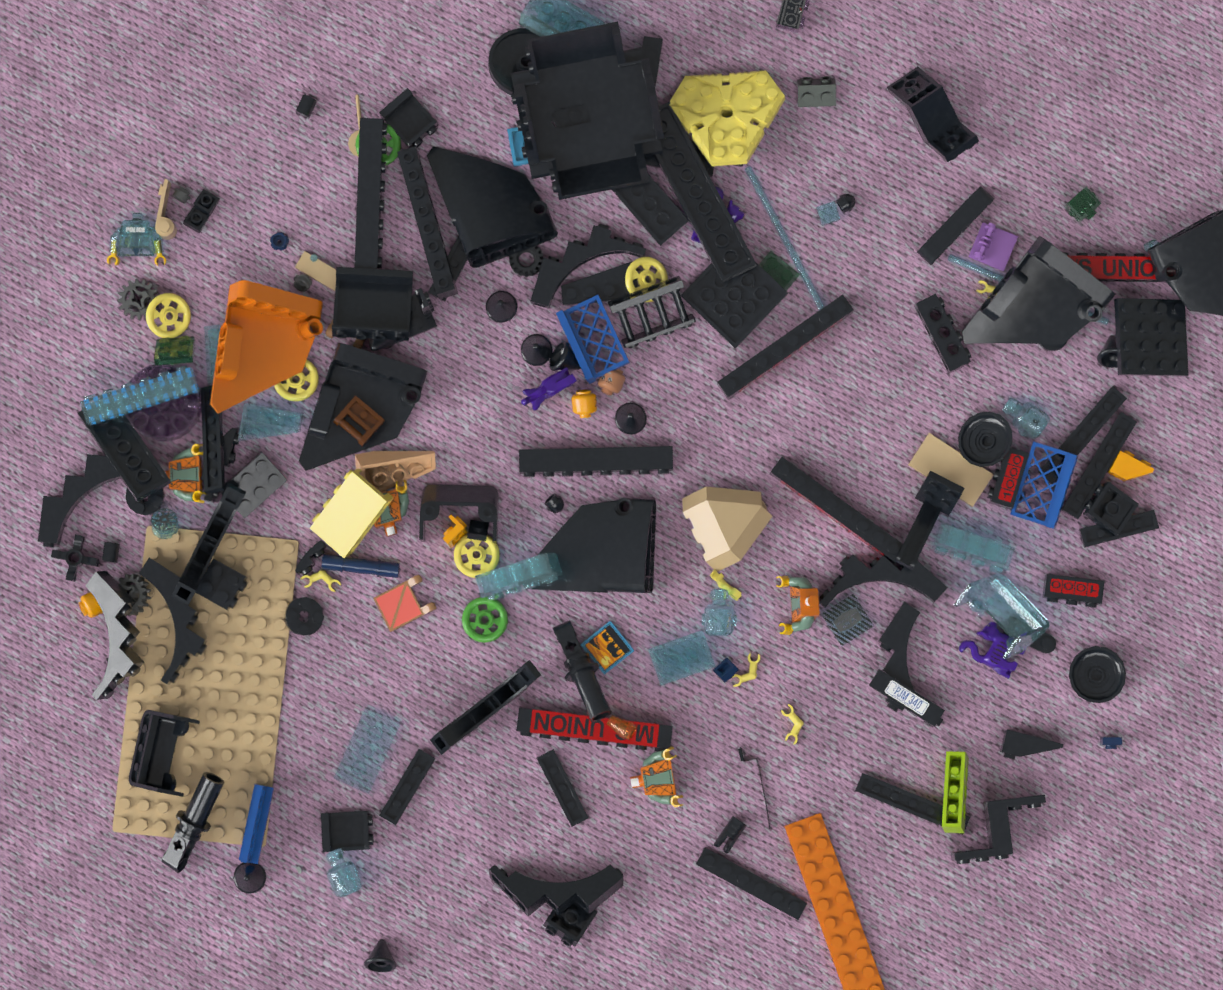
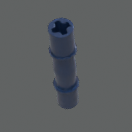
[321,554,400,578]

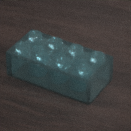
[519,0,605,37]
[931,523,1015,574]
[475,553,563,601]

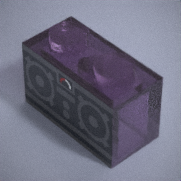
[776,0,810,33]

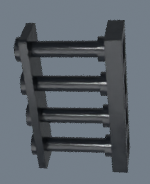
[608,276,696,348]

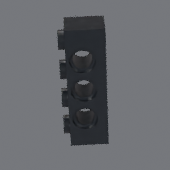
[914,294,972,374]

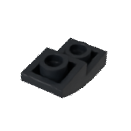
[183,189,220,234]
[295,540,327,576]

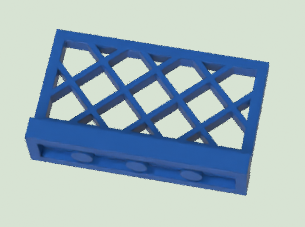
[556,295,630,384]
[1010,441,1079,529]
[239,784,274,864]

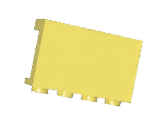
[310,468,394,558]

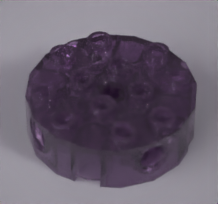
[123,363,201,442]

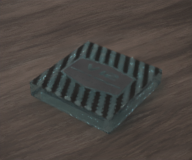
[821,593,874,647]

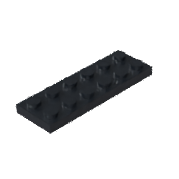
[78,394,171,502]

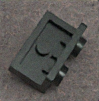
[797,76,836,107]

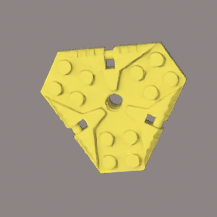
[669,70,785,166]

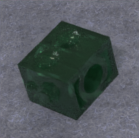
[1064,186,1102,224]

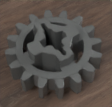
[117,279,159,321]
[119,574,151,616]

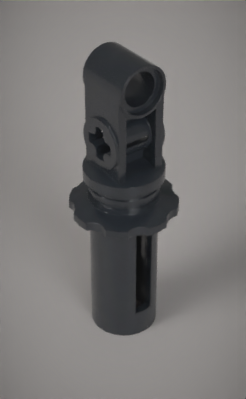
[553,620,612,722]
[162,772,225,873]

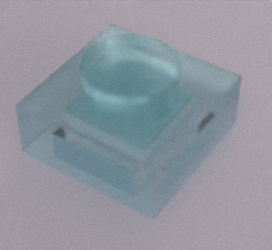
[816,201,840,226]

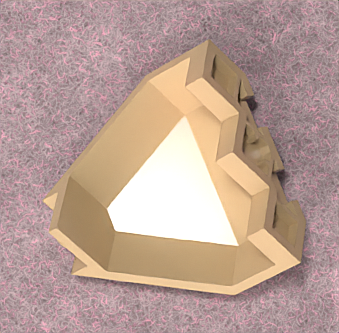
[682,487,773,572]

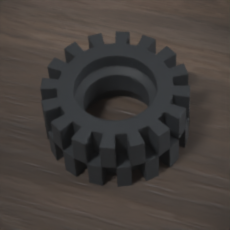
[509,246,543,277]

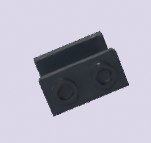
[379,88,438,148]
[321,811,374,852]

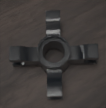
[51,534,99,582]

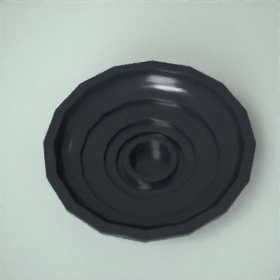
[958,412,1013,467]
[1069,646,1126,703]

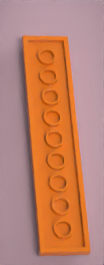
[784,813,885,990]

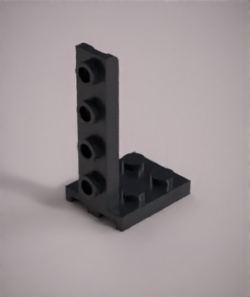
[395,288,437,344]
[895,471,965,570]

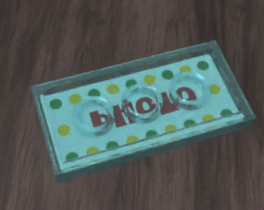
[334,708,401,794]

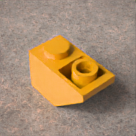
[1107,450,1154,482]

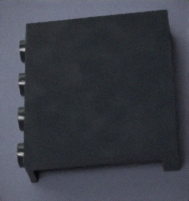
[332,267,413,342]

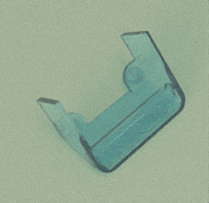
[953,573,1050,659]

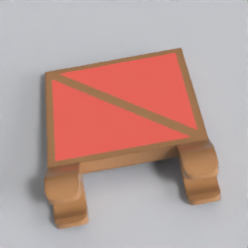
[373,575,436,632]

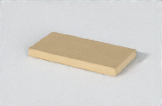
[908,433,993,507]

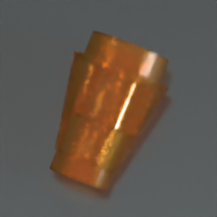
[607,715,637,740]

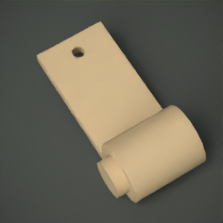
[155,179,177,240]

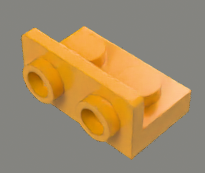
[442,515,468,548]

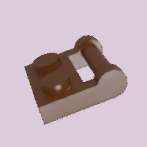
[333,396,385,447]

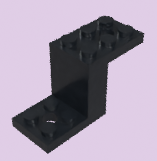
[887,66,979,162]
[951,795,1046,864]

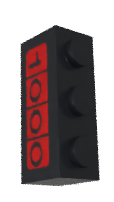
[987,448,1029,510]
[1042,574,1105,608]

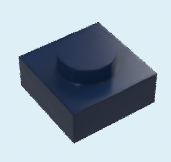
[713,657,739,683]
[1100,737,1122,749]

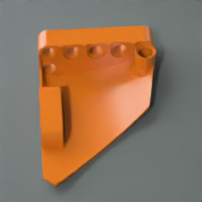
[210,280,323,414]

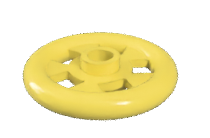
[625,257,668,302]
[146,293,191,339]
[274,359,319,401]
[454,535,500,578]

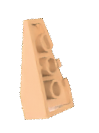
[355,451,436,493]

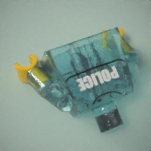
[107,213,166,266]

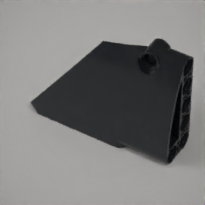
[427,147,558,268]
[1147,210,1223,316]
[961,236,1116,345]
[299,343,428,471]
[518,498,656,593]

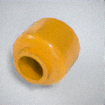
[571,389,597,418]
[78,592,103,618]

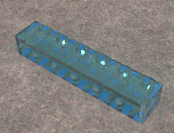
[80,366,200,426]

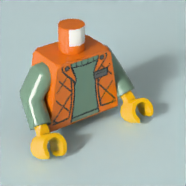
[164,444,206,503]
[373,480,409,537]
[776,575,820,635]
[630,747,683,807]

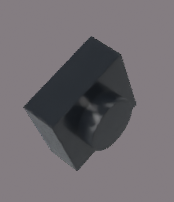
[467,520,489,541]

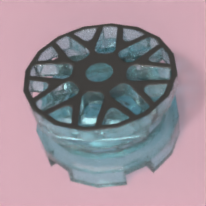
[151,508,178,539]

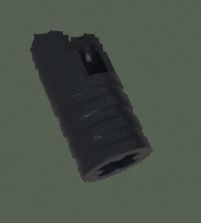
[714,816,747,854]

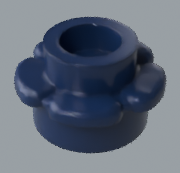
[270,232,289,251]

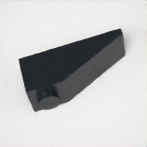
[1000,729,1064,760]

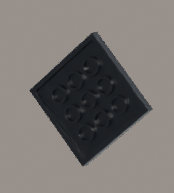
[681,263,788,349]
[1114,298,1189,376]

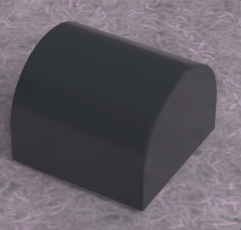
[296,94,317,119]
[102,542,120,563]

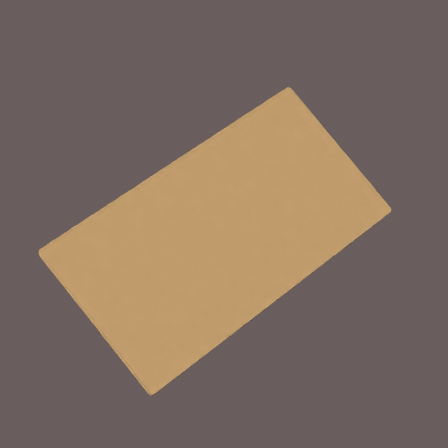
[112,526,299,847]

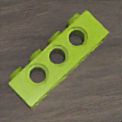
[942,751,969,833]

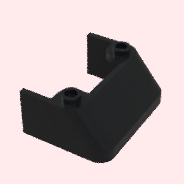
[419,484,499,544]
[129,710,200,797]

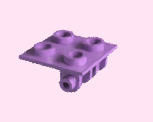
[969,222,1018,271]

